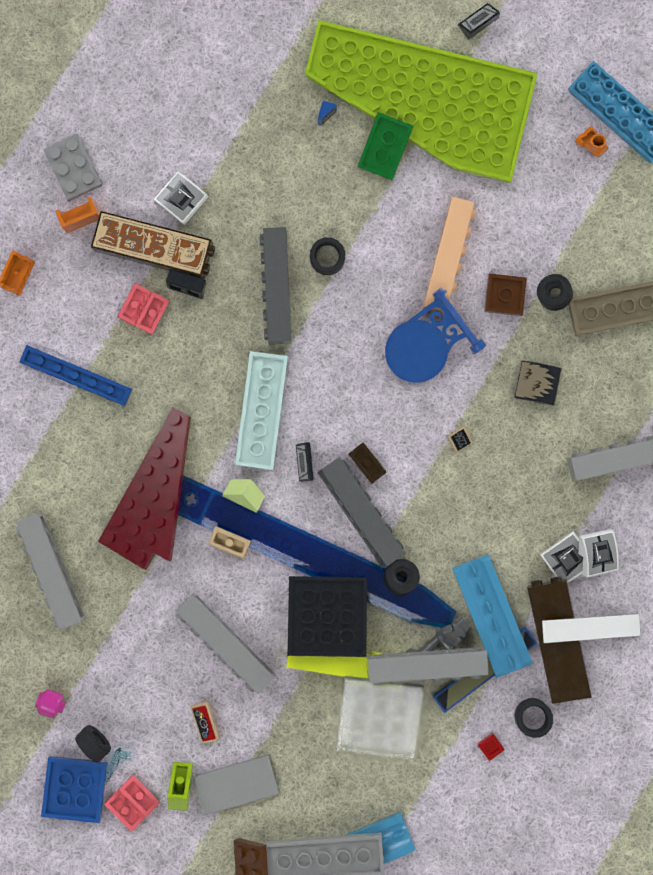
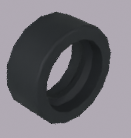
[310,237,345,275]
[514,698,553,738]

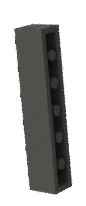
[260,227,292,345]
[317,457,405,568]

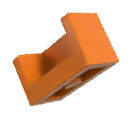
[55,196,100,233]

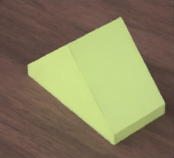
[222,479,265,513]

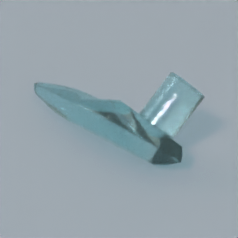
[105,747,131,782]

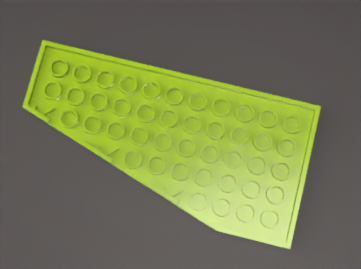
[305,20,538,183]

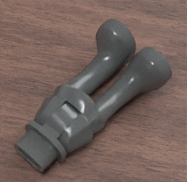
[405,617,472,680]

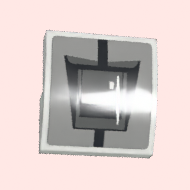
[153,171,209,225]
[578,529,619,578]
[540,531,583,583]

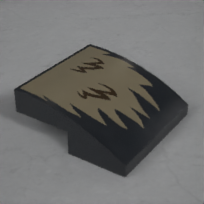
[514,360,562,406]

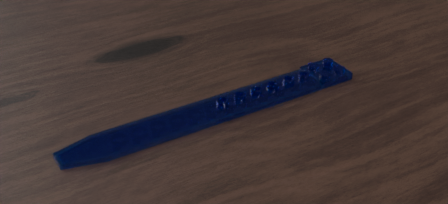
[178,475,457,628]

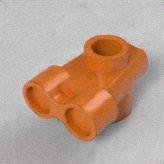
[575,126,608,158]

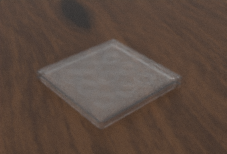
[336,676,424,759]

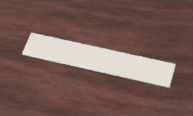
[542,614,641,643]

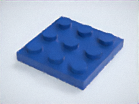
[41,756,108,823]

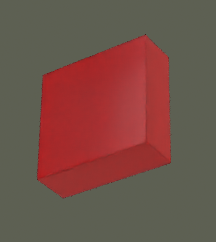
[477,733,505,761]

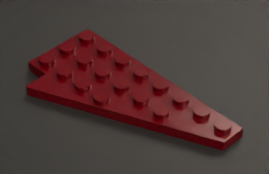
[98,407,191,570]

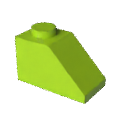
[167,762,193,811]

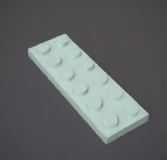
[235,351,288,470]

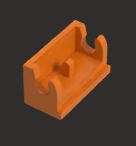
[0,250,35,296]

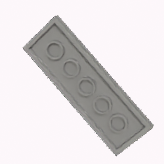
[263,833,385,875]

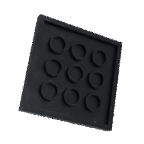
[287,576,367,657]

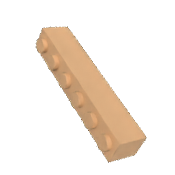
[422,197,476,315]

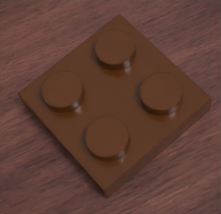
[484,273,527,316]
[234,838,268,875]

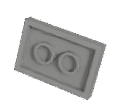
[43,133,103,202]

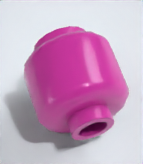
[35,689,66,718]

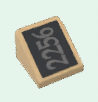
[447,427,473,453]

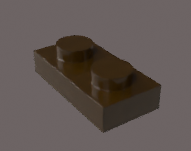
[348,442,387,484]

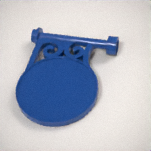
[385,288,486,383]

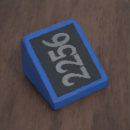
[318,101,337,126]

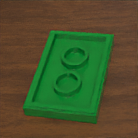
[357,112,414,181]

